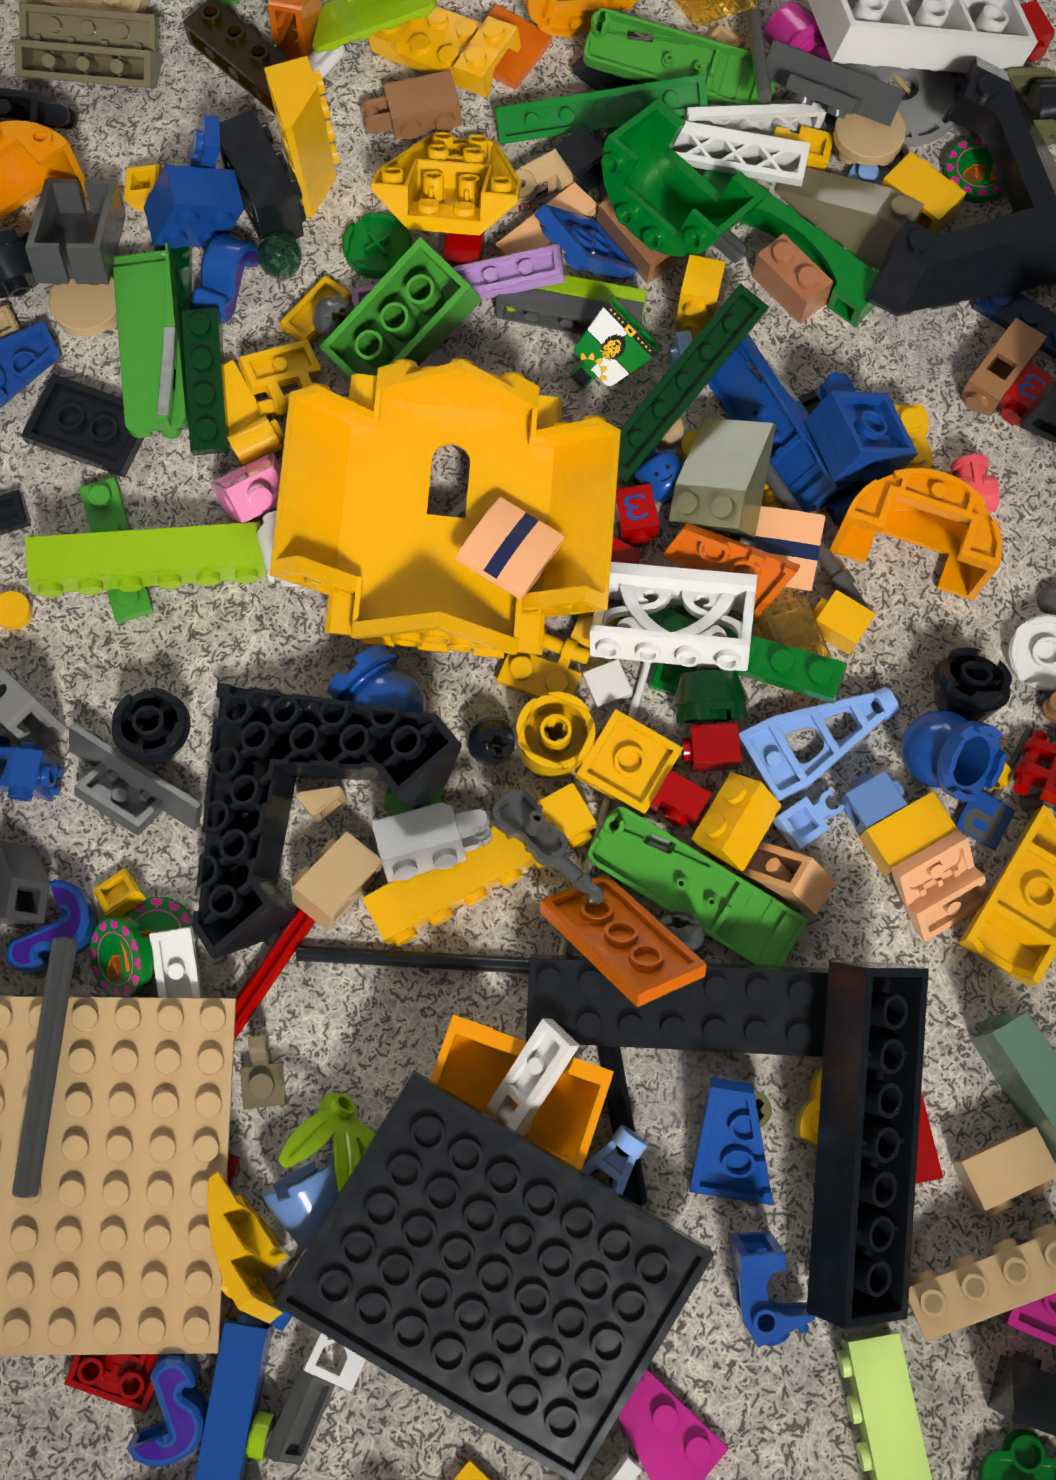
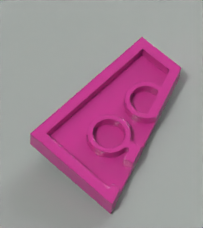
[618,1369,729,1480]

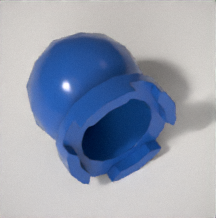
[327,643,426,714]
[901,711,1006,802]

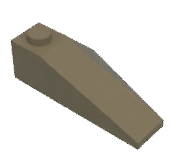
[775,167,924,270]

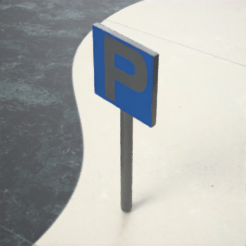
[955,727,1033,851]

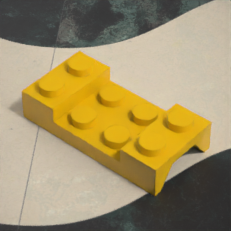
[368,6,521,98]
[958,805,1056,987]

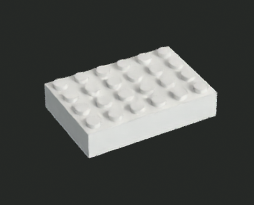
[808,0,1038,74]

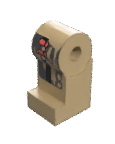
[511,149,573,212]

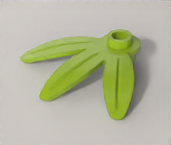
[278,1092,375,1192]

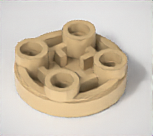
[833,111,906,166]
[49,276,117,336]

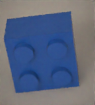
[144,165,244,249]

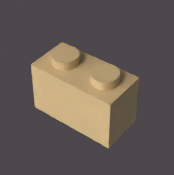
[291,831,382,931]
[951,1127,1056,1215]

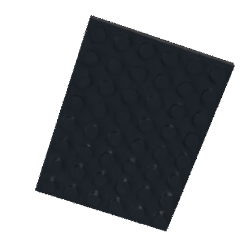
[273,1070,714,1480]

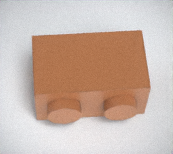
[752,233,833,324]

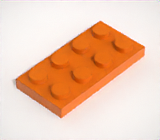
[540,874,707,1007]

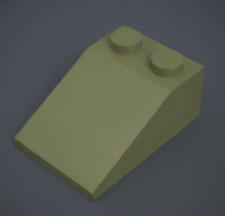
[669,417,776,537]

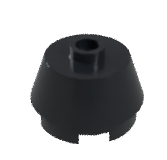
[0,230,39,298]
[933,647,1012,722]
[111,687,191,764]

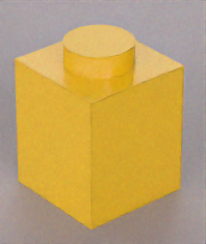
[810,590,876,655]

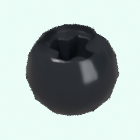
[466,717,515,765]

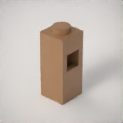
[597,195,677,284]
[960,318,1047,417]

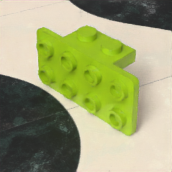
[312,0,437,53]

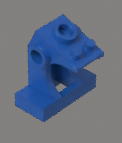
[0,736,64,802]
[729,1231,815,1348]

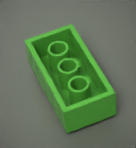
[319,237,482,379]

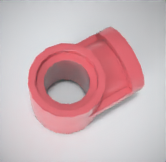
[950,454,999,513]

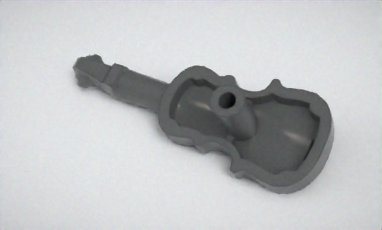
[490,789,604,904]

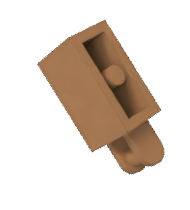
[360,70,462,139]

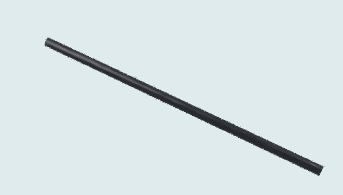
[296,945,530,974]

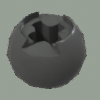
[313,295,355,339]
[659,911,705,954]

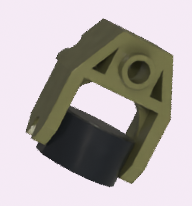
[970,67,1056,146]

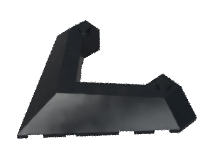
[865,56,1056,317]
[192,682,462,959]

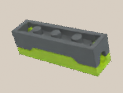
[496,273,647,335]

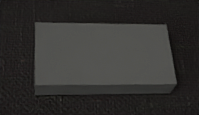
[264,1367,335,1465]

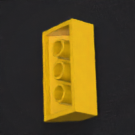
[264,56,340,218]

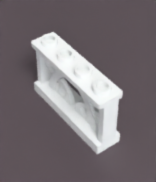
[590,562,758,671]

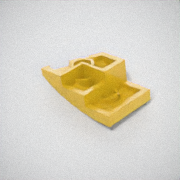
[207,1171,289,1324]

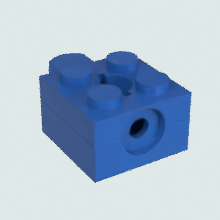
[805,372,918,482]

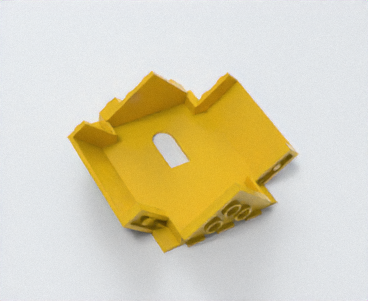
[269,358,621,659]

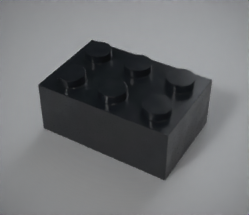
[219,110,306,252]

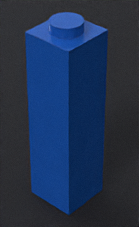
[194,1312,273,1480]

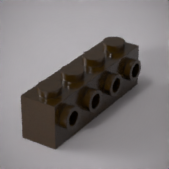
[182,0,290,115]

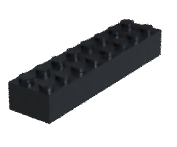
[526,953,829,1057]
[806,961,929,1329]

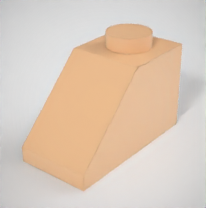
[734,841,836,915]

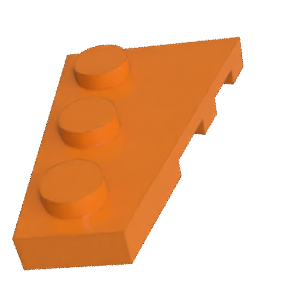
[663,522,801,623]

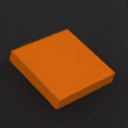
[482,4,553,90]

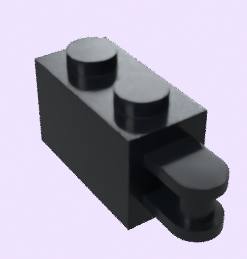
[0,88,78,131]

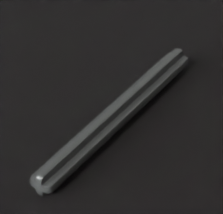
[12,937,77,1198]

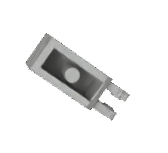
[371,802,493,883]

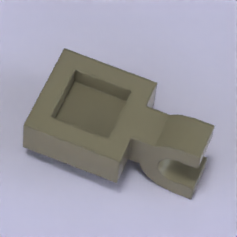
[240,1035,287,1110]

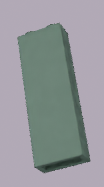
[970,1010,1056,1164]

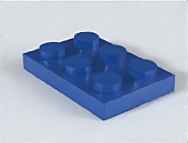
[535,204,639,280]

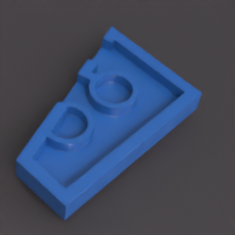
[187,115,220,168]
[0,320,62,408]
[689,1077,773,1205]

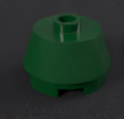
[671,667,750,724]

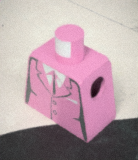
[210,452,281,523]

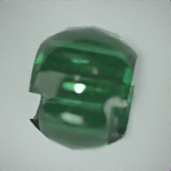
[257,232,303,279]

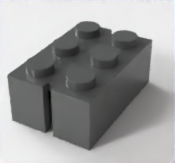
[25,178,126,285]

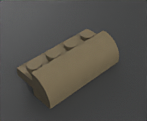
[14,3,163,89]

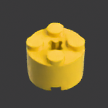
[516,691,596,779]

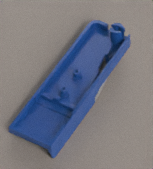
[708,334,851,513]

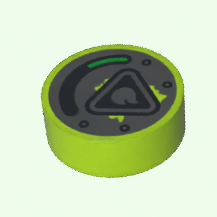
[246,1411,276,1461]

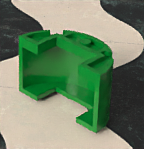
[601,98,767,257]

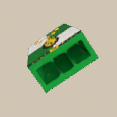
[570,295,660,388]

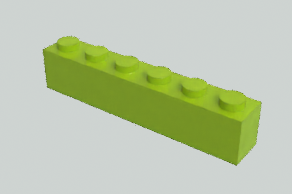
[25,522,266,598]

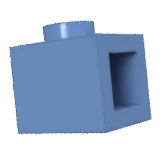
[838,771,907,835]

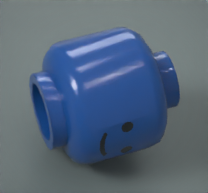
[634,448,683,505]

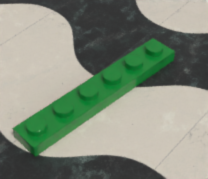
[495,74,708,145]
[618,609,847,704]

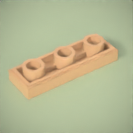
[495,182,598,256]

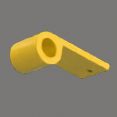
[224,360,285,466]

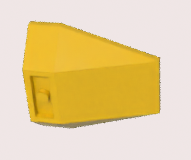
[371,132,521,236]

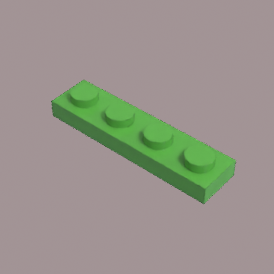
[79,477,154,624]

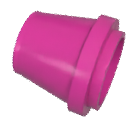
[764,2,837,64]

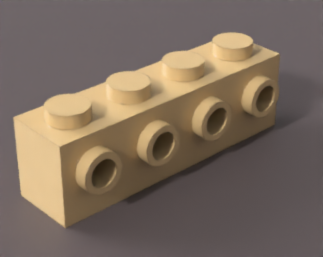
[908,1222,1056,1342]

